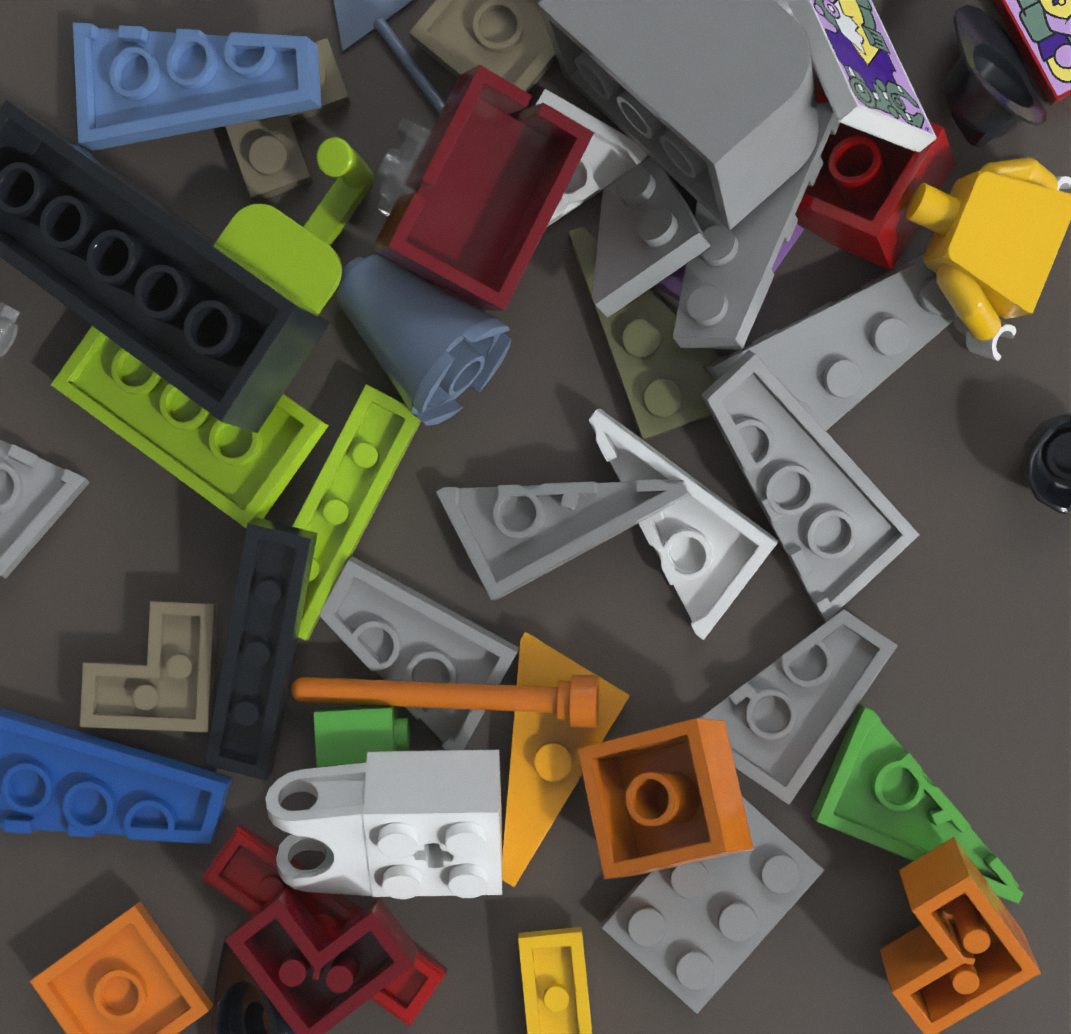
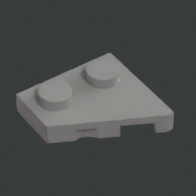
[592,156,711,318]

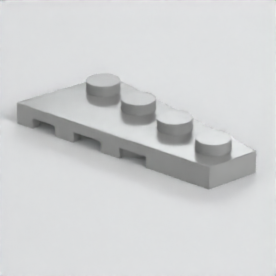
[701,350,920,622]

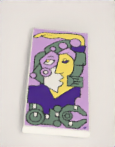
[785,0,937,152]

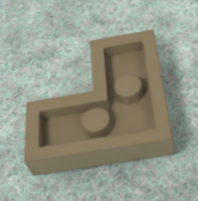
[225,38,351,203]
[80,601,219,732]

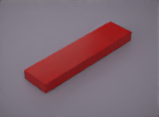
[201,823,447,1027]

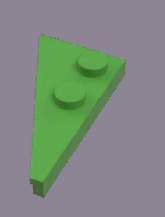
[811,703,1024,904]

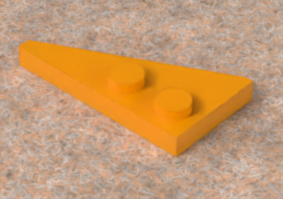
[502,631,630,887]

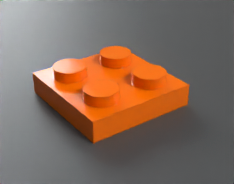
[29,901,214,1034]

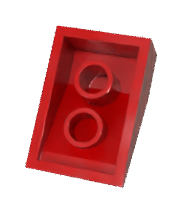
[795,78,956,270]

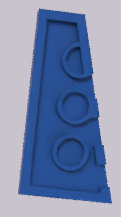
[0,707,233,844]

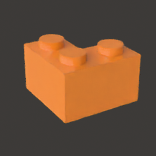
[880,837,1041,1034]

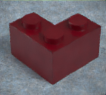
[225,886,418,1034]

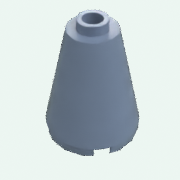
[336,255,511,426]

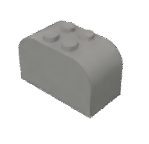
[538,0,819,230]

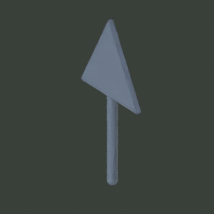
[334,0,446,115]

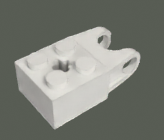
[266,750,502,899]

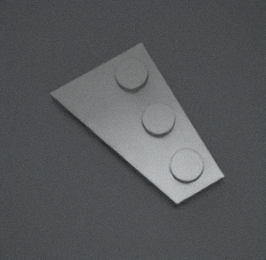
[319,556,519,751]
[700,609,898,805]

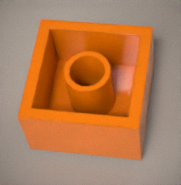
[578,718,754,879]

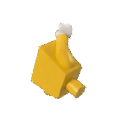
[906,157,1071,361]

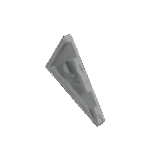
[436,479,691,600]

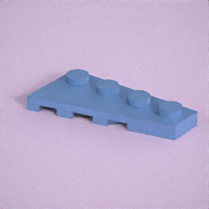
[73,22,322,151]

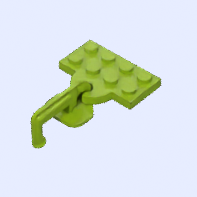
[51,137,374,529]

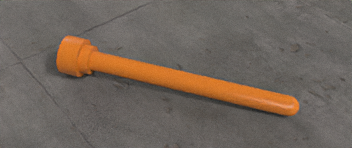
[291,675,599,728]

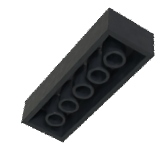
[0,100,330,433]

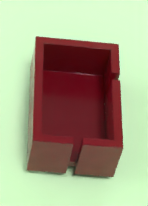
[372,65,594,311]

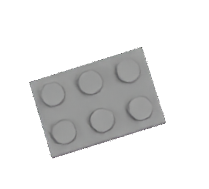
[601,796,824,1014]

